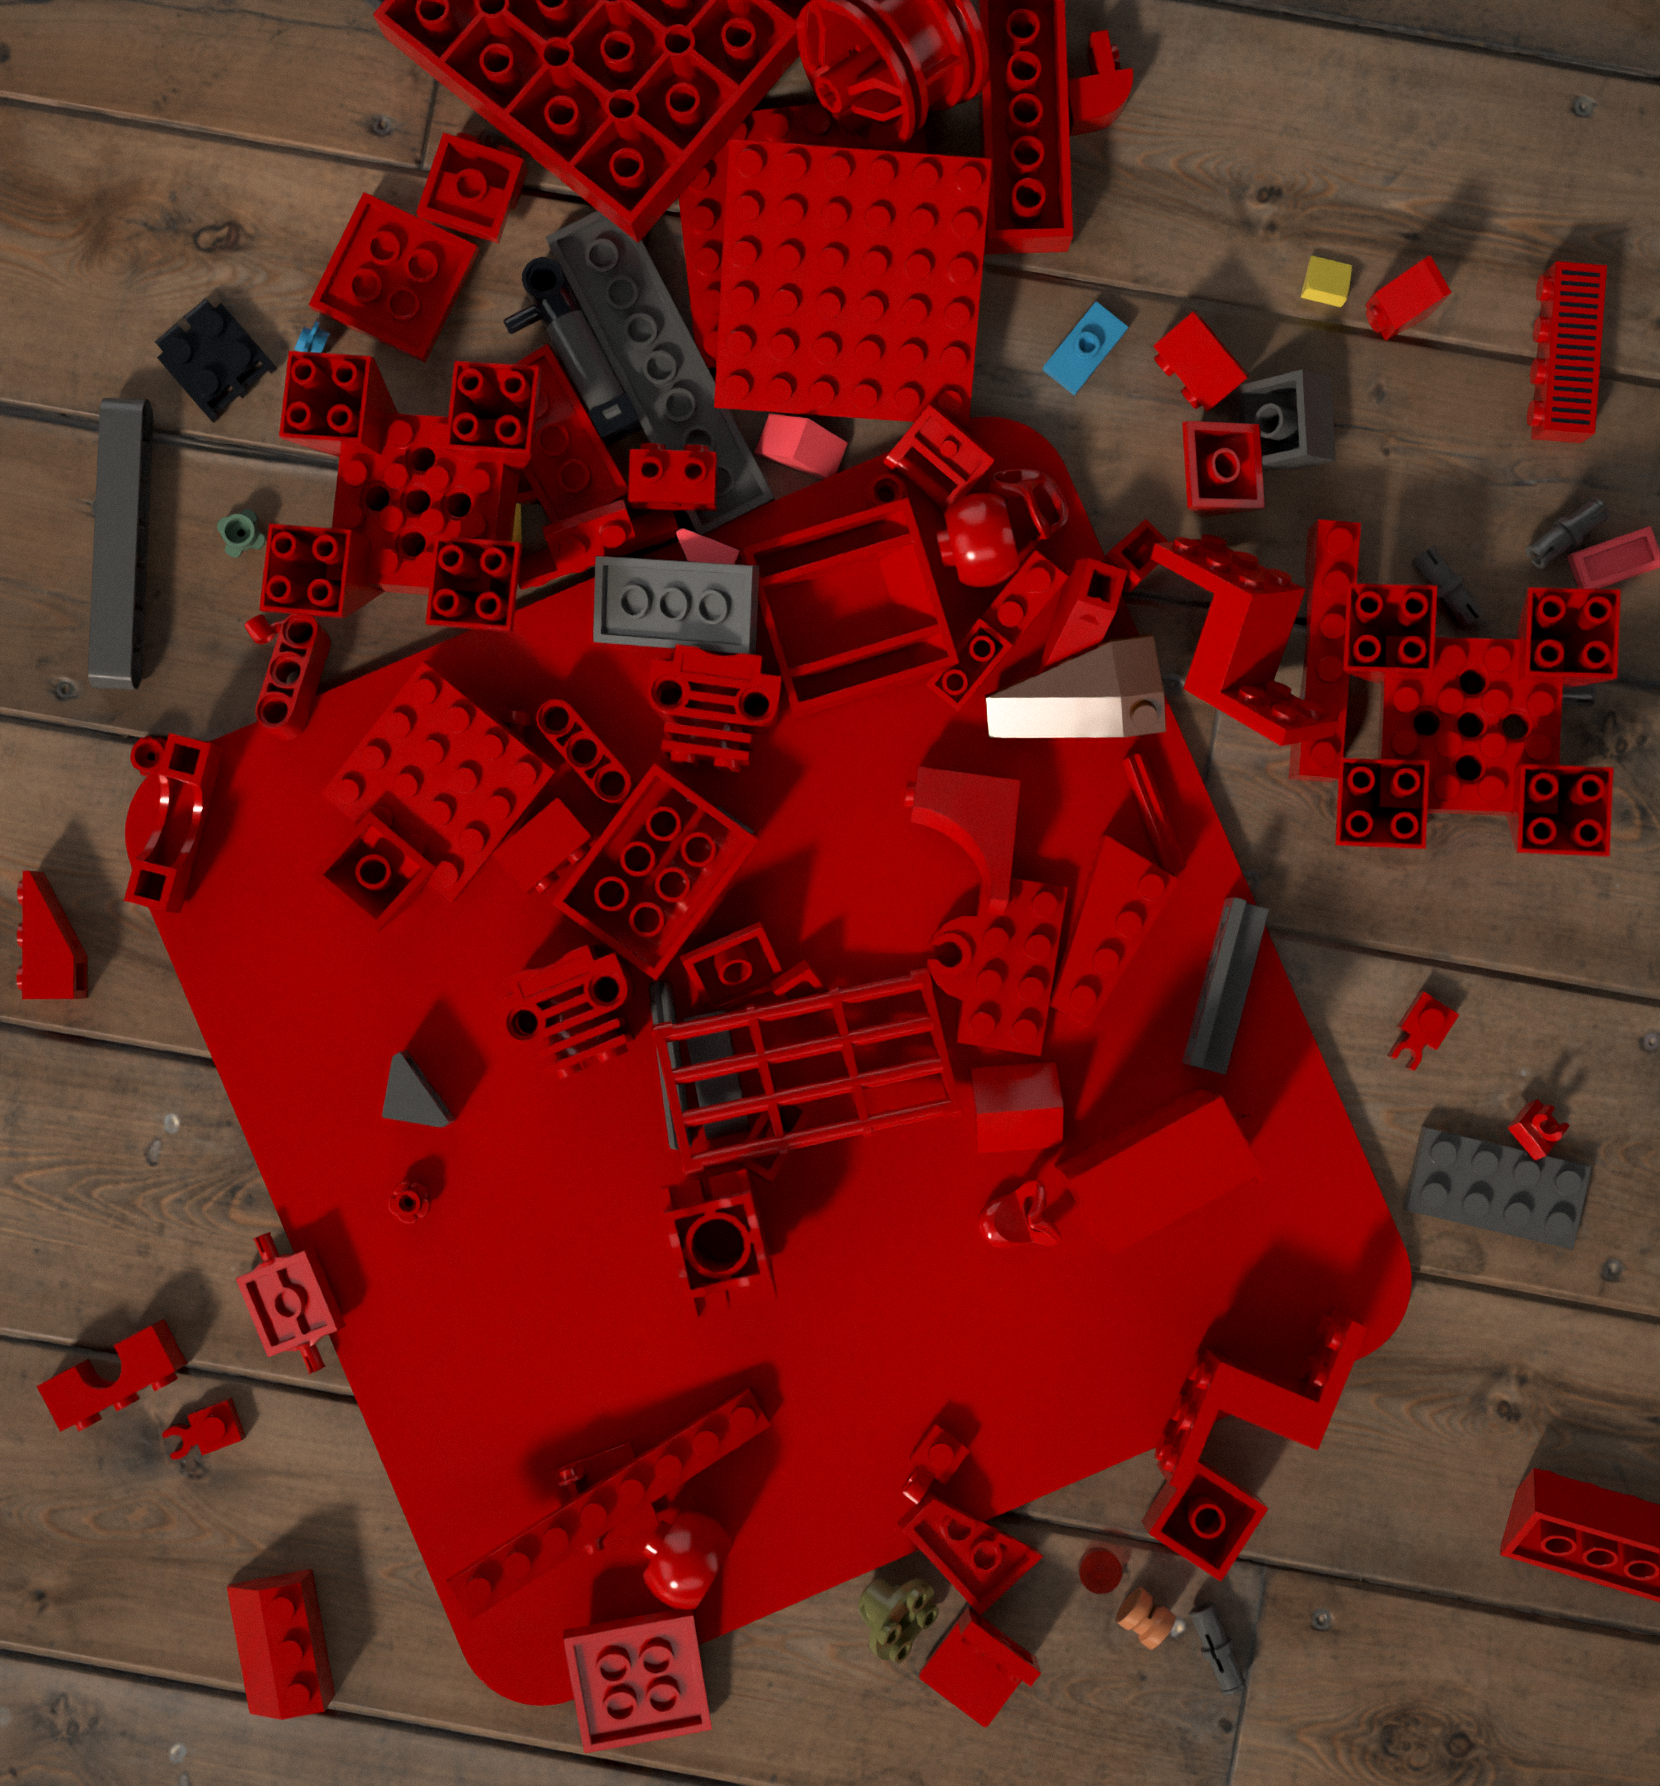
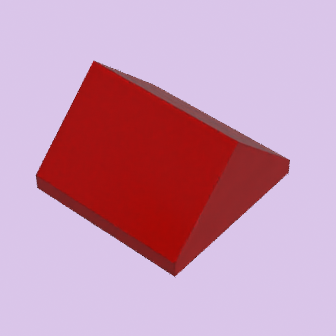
[1182,421,1265,518]
[311,811,436,933]
[680,922,784,1012]
[970,1061,1064,1153]

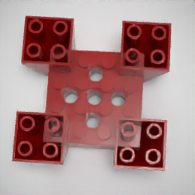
[259,351,542,632]
[1335,583,1621,857]

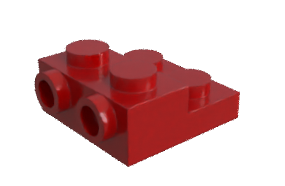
[416,132,528,244]

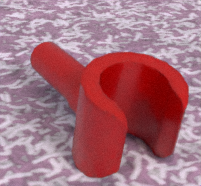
[244,614,285,645]

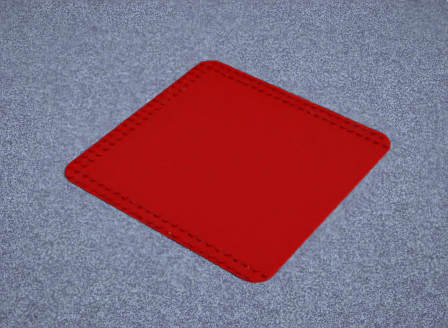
[125,416,1412,1706]

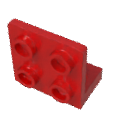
[919,1606,1041,1727]

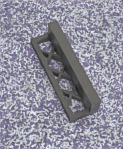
[1182,897,1269,1075]

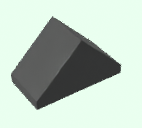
[382,1050,456,1128]

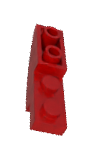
[926,550,1069,712]

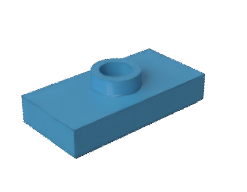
[1042,301,1129,396]

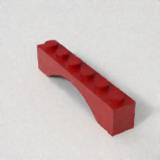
[1288,519,1361,783]

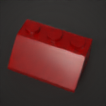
[227,1569,335,1720]

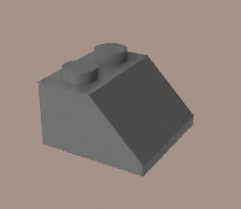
[1231,369,1336,471]

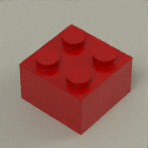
[1141,1458,1269,1582]

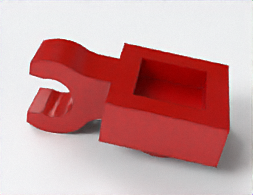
[902,1422,971,1504]

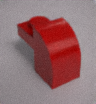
[1068,29,1133,137]

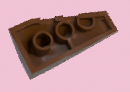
[985,633,1166,738]

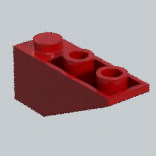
[1037,558,1128,675]
[16,870,88,999]

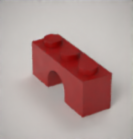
[37,1319,187,1432]

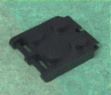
[155,298,278,423]

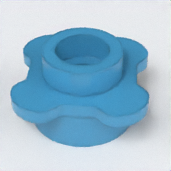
[294,321,330,353]

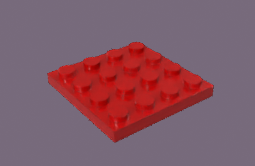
[321,661,559,903]

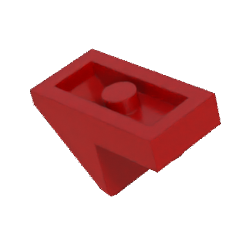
[735,1086,815,1184]

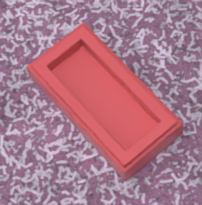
[1567,526,1660,589]

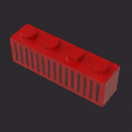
[1527,261,1607,443]

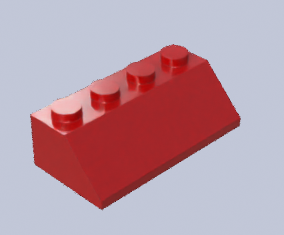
[1500,1468,1660,1602]

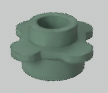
[217,509,266,558]

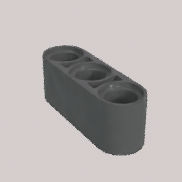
[683,1009,750,1140]

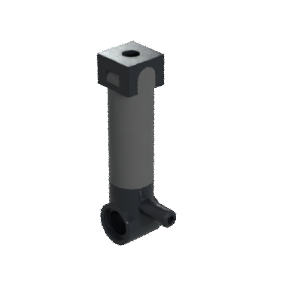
[503,257,643,447]

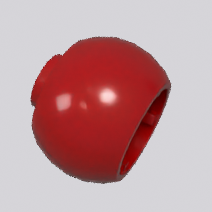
[936,493,1020,587]
[642,1511,733,1610]

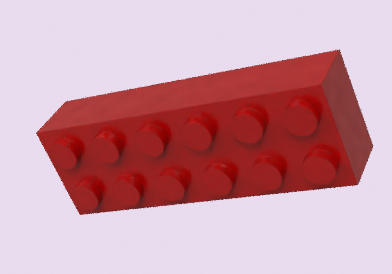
[976,0,1073,255]

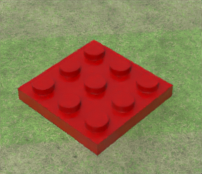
[308,192,480,364]
[563,1609,712,1754]

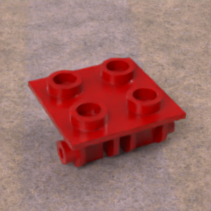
[549,1442,659,1554]

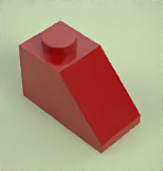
[1365,255,1452,341]

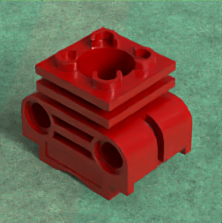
[647,644,784,773]
[492,944,635,1079]
[660,1167,777,1320]

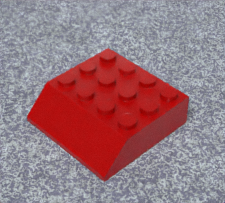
[743,497,959,719]

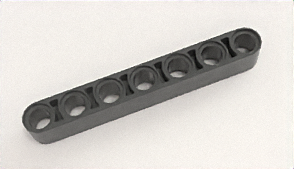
[88,398,153,690]

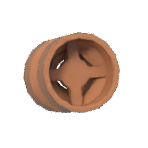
[1115,1587,1176,1650]

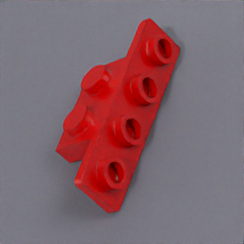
[518,499,679,590]

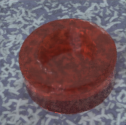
[1078,1547,1122,1594]

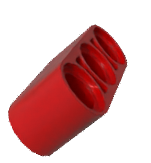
[255,614,331,741]
[536,699,635,805]

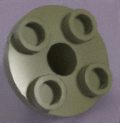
[858,1579,939,1664]

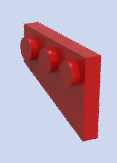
[897,1493,1043,1616]

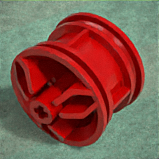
[797,0,989,151]

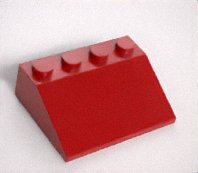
[551,763,760,981]

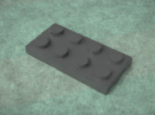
[593,556,760,654]
[1403,1127,1592,1250]

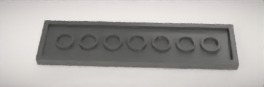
[545,210,775,536]

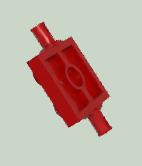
[235,1232,346,1374]

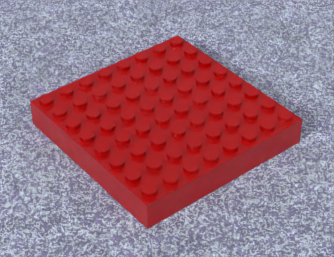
[372,0,811,243]

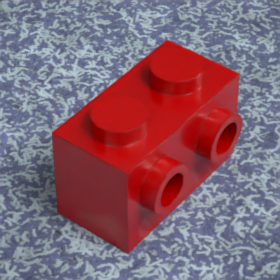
[1153,311,1249,412]
[628,443,718,512]
[492,797,596,894]

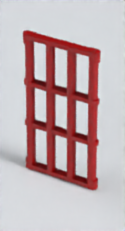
[651,967,963,1177]

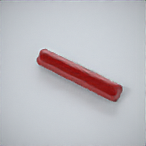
[1122,752,1186,874]

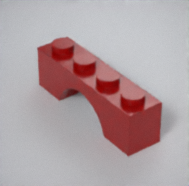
[124,733,225,913]

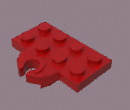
[513,343,629,523]
[926,877,1068,1056]

